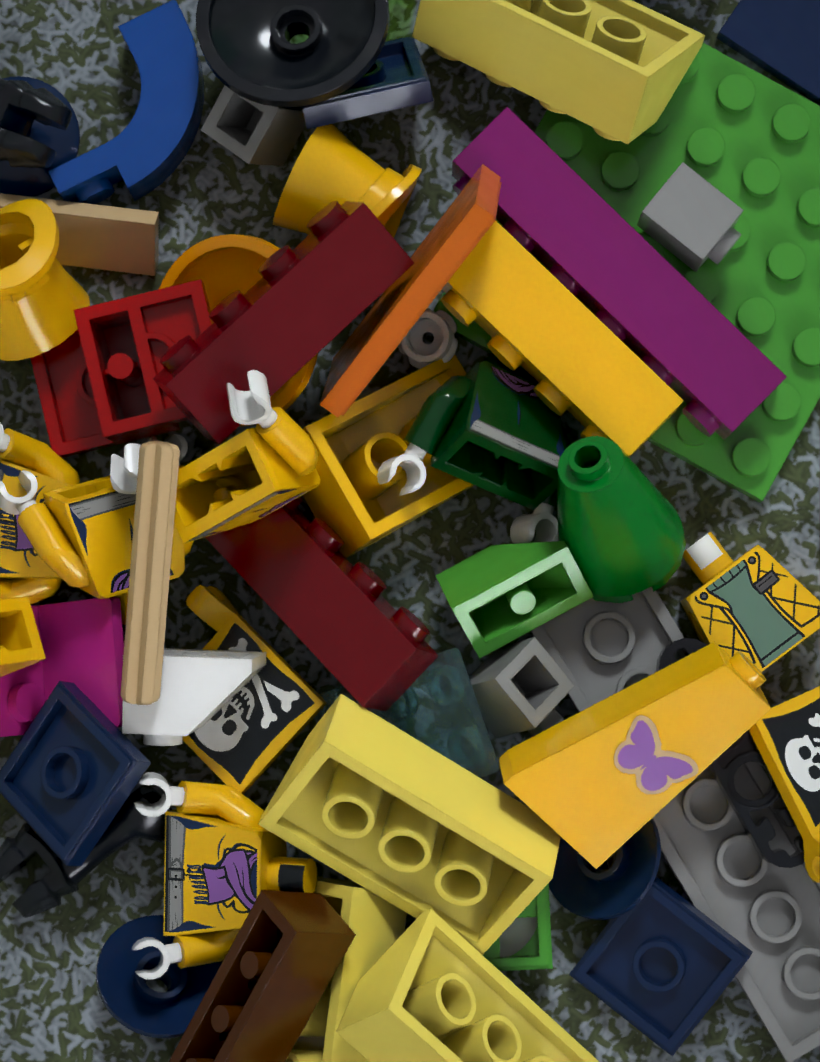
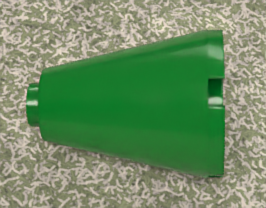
[558,436,686,603]

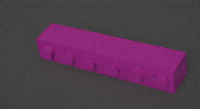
[452,107,787,440]

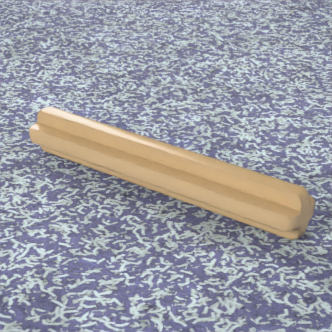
[120,441,180,705]

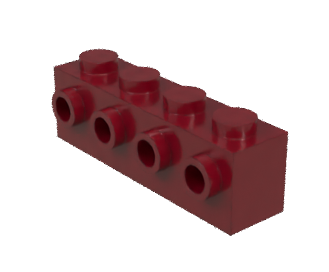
[153,201,414,444]
[205,496,439,712]

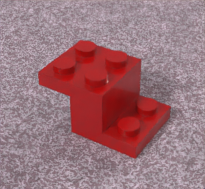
[30,279,213,458]

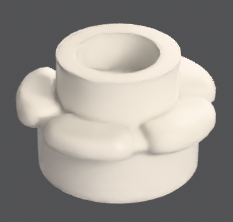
[398,308,458,369]

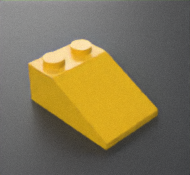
[303,355,475,558]

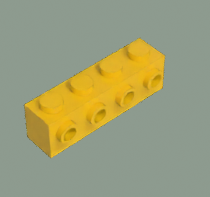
[440,220,684,458]

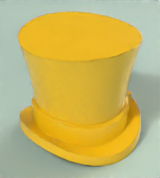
[273,124,422,238]
[0,199,90,361]

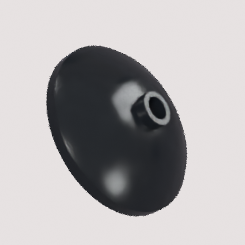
[196,0,390,107]

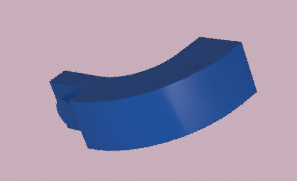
[48,0,204,204]

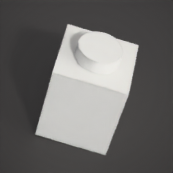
[122,648,267,746]

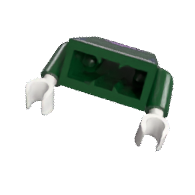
[377,354,572,544]

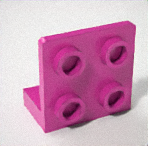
[0,597,124,737]

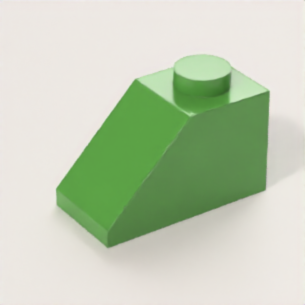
[435,541,594,659]

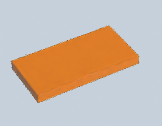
[319,164,501,417]

